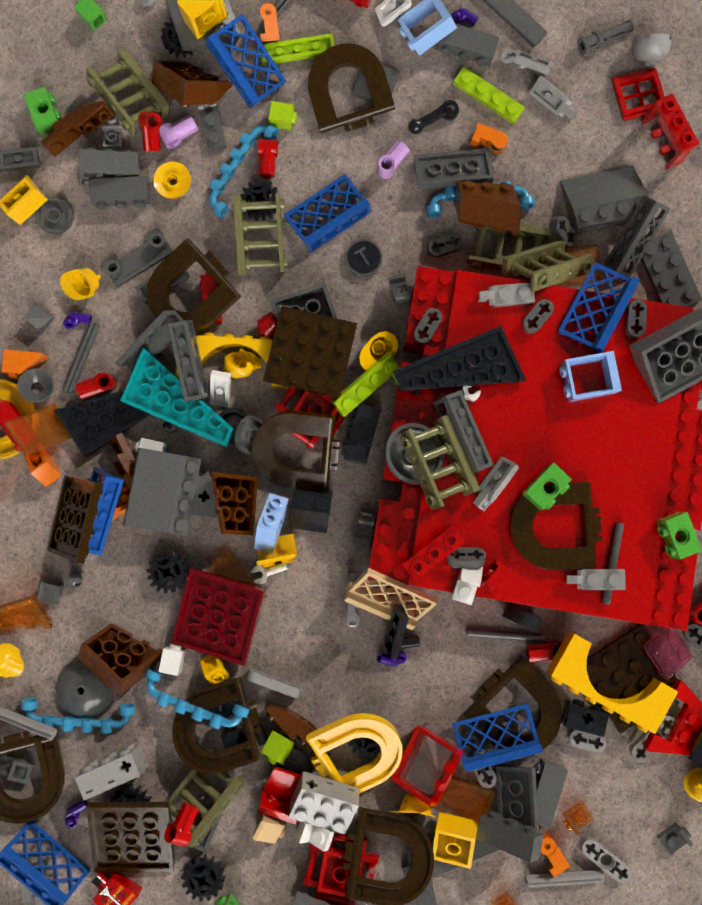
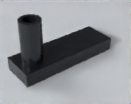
[384,604,420,659]

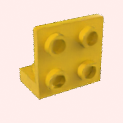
[256,534,298,568]

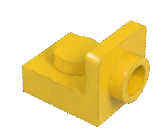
[200,655,230,685]

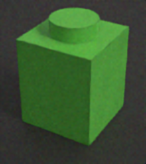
[74,0,107,32]

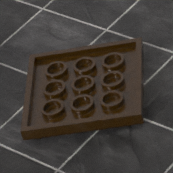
[263,306,357,399]
[47,476,103,564]
[587,624,677,734]
[86,802,175,872]

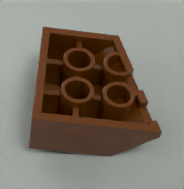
[152,60,233,107]
[453,180,521,237]
[211,472,258,535]
[78,623,163,697]

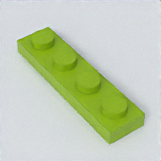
[262,33,335,66]
[453,67,525,125]
[331,353,399,417]

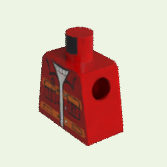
[92,872,142,905]

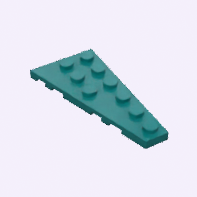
[120,348,234,447]

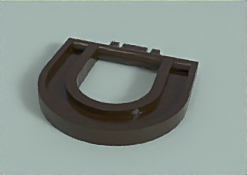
[308,43,395,133]
[147,238,241,333]
[252,410,340,493]
[509,482,602,570]
[464,656,562,750]
[172,677,263,774]
[0,731,65,824]
[342,807,434,905]

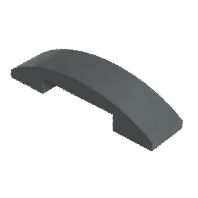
[0,753,34,785]

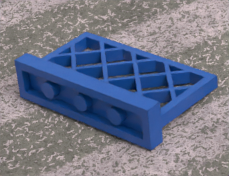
[205,14,287,109]
[284,174,371,253]
[558,262,640,354]
[88,467,124,555]
[452,703,543,772]
[0,821,90,905]

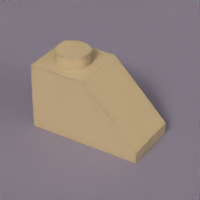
[252,814,287,844]

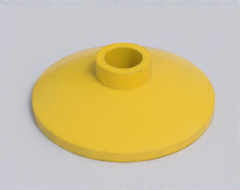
[154,162,191,199]

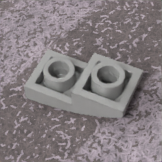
[102,115,124,151]

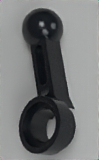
[408,100,459,134]

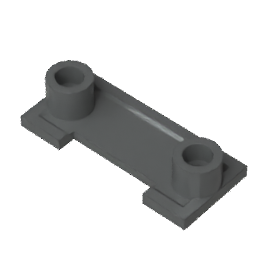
[101,227,173,287]

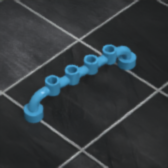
[209,124,279,219]
[426,181,535,218]
[145,669,250,729]
[21,698,135,734]

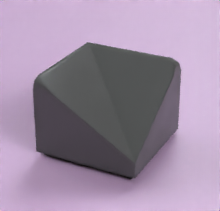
[23,304,54,333]
[36,581,64,604]

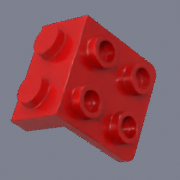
[258,767,301,824]

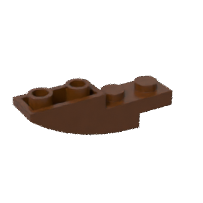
[41,101,115,157]
[109,433,136,489]
[265,703,330,757]

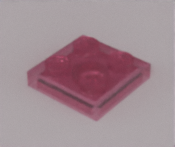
[643,627,693,680]

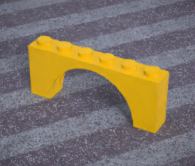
[176,333,289,389]
[546,630,678,734]

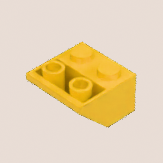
[0,175,48,225]

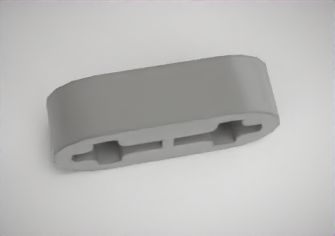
[568,729,606,752]

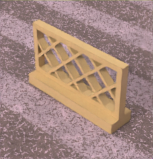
[344,568,438,630]

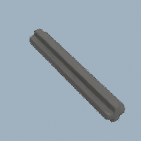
[63,322,100,394]

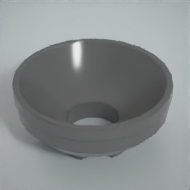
[17,368,54,403]

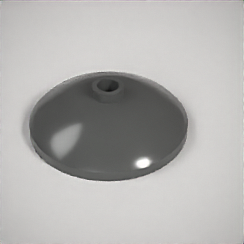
[384,423,444,484]
[56,659,114,718]

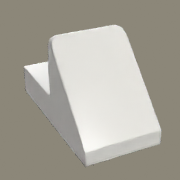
[375,0,412,27]
[210,370,234,408]
[451,567,483,605]
[296,821,335,852]

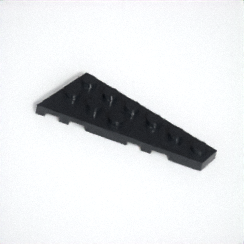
[391,326,526,392]
[54,391,151,458]

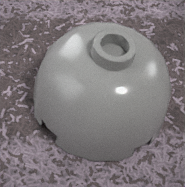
[632,33,672,66]

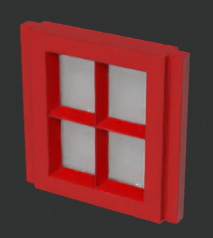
[612,68,665,121]

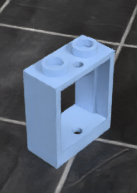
[398,0,457,56]
[559,351,622,402]
[254,493,288,554]

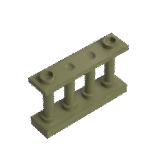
[86,48,169,136]
[233,194,288,275]
[467,223,551,271]
[501,240,594,292]
[399,415,481,510]
[164,749,248,848]

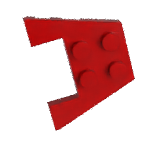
[643,678,702,755]

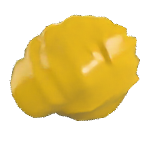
[223,347,262,378]
[0,643,24,678]

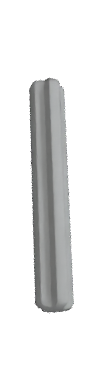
[0,707,57,740]
[525,870,605,888]

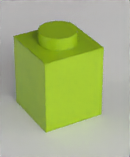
[269,101,297,130]
[261,731,295,765]

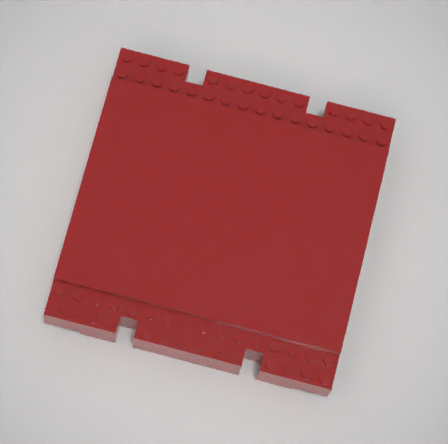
[368,266,702,631]

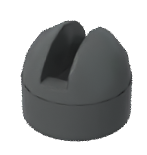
[66,571,83,588]

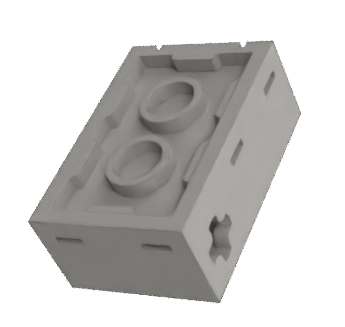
[75,743,149,801]
[288,771,359,834]

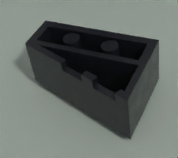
[341,404,381,466]

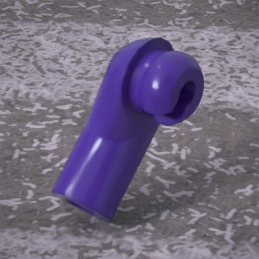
[451,8,479,26]
[63,312,92,329]
[376,651,407,666]
[65,800,88,829]

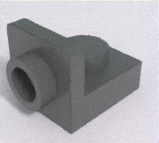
[657,822,693,855]

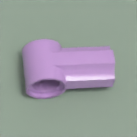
[159,114,198,149]
[377,141,410,179]

